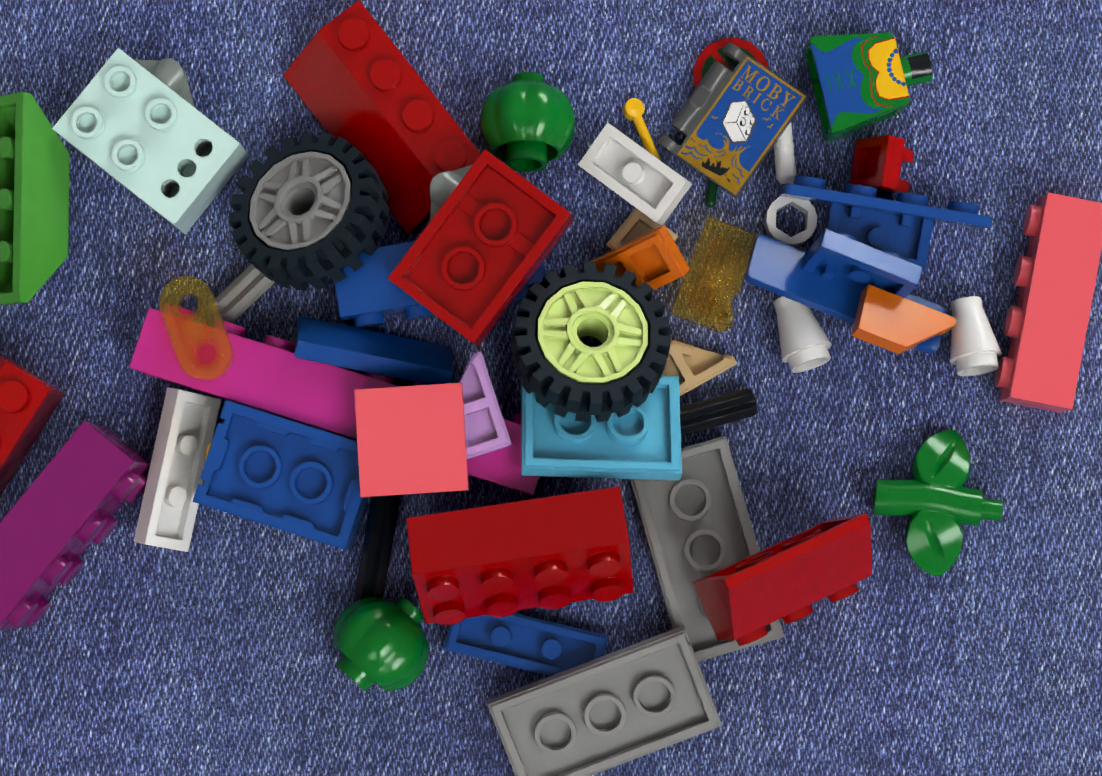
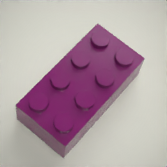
[0,421,150,631]

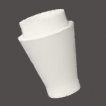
[773,296,832,373]
[950,296,1002,376]

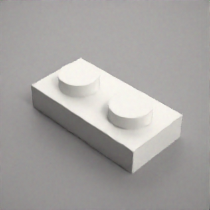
[578,122,692,226]

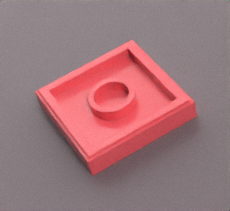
[354,382,469,498]

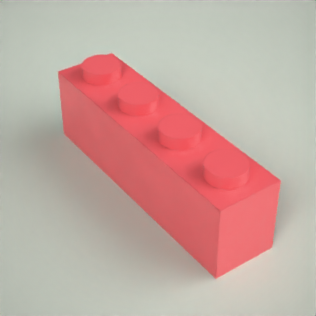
[995,192,1102,413]

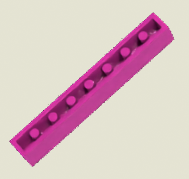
[129,303,539,496]

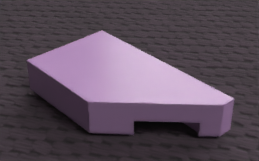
[459,351,512,460]

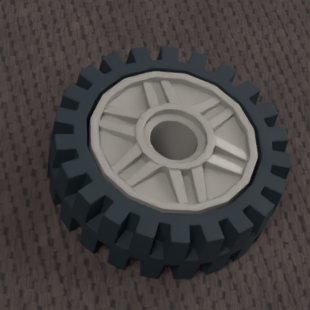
[229,132,390,291]

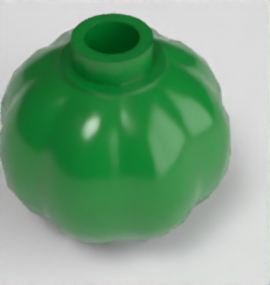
[480,72,575,172]
[333,596,429,692]

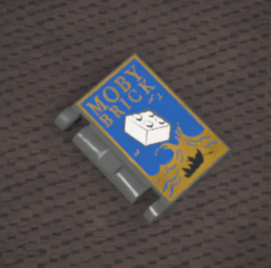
[657,42,808,198]

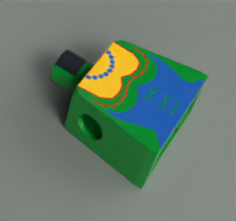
[804,32,932,143]

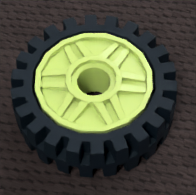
[512,261,671,422]

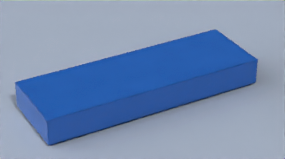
[294,316,454,385]
[444,613,609,676]

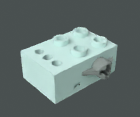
[52,48,249,234]

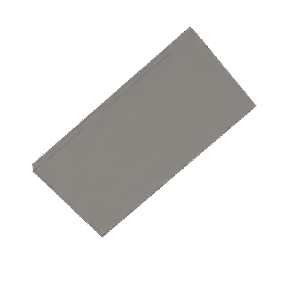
[629,436,784,662]
[487,625,722,776]

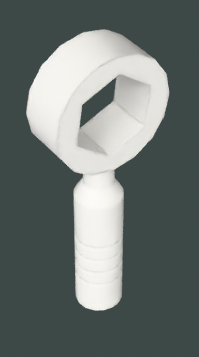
[764,123,817,247]

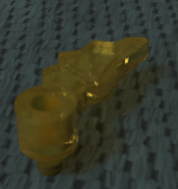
[711,252,751,332]

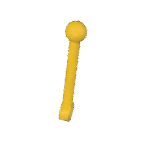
[622,98,661,160]

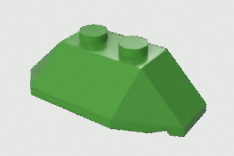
[0,92,70,306]

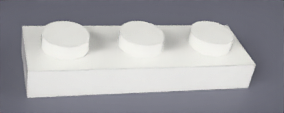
[133,387,221,552]

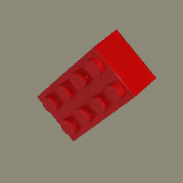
[406,486,634,625]

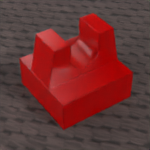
[849,135,914,194]

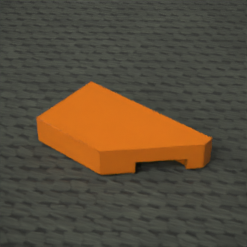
[581,224,690,290]
[851,284,957,354]

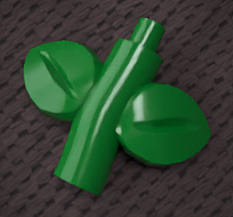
[872,430,1003,576]

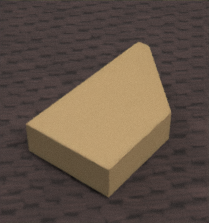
[662,340,738,397]

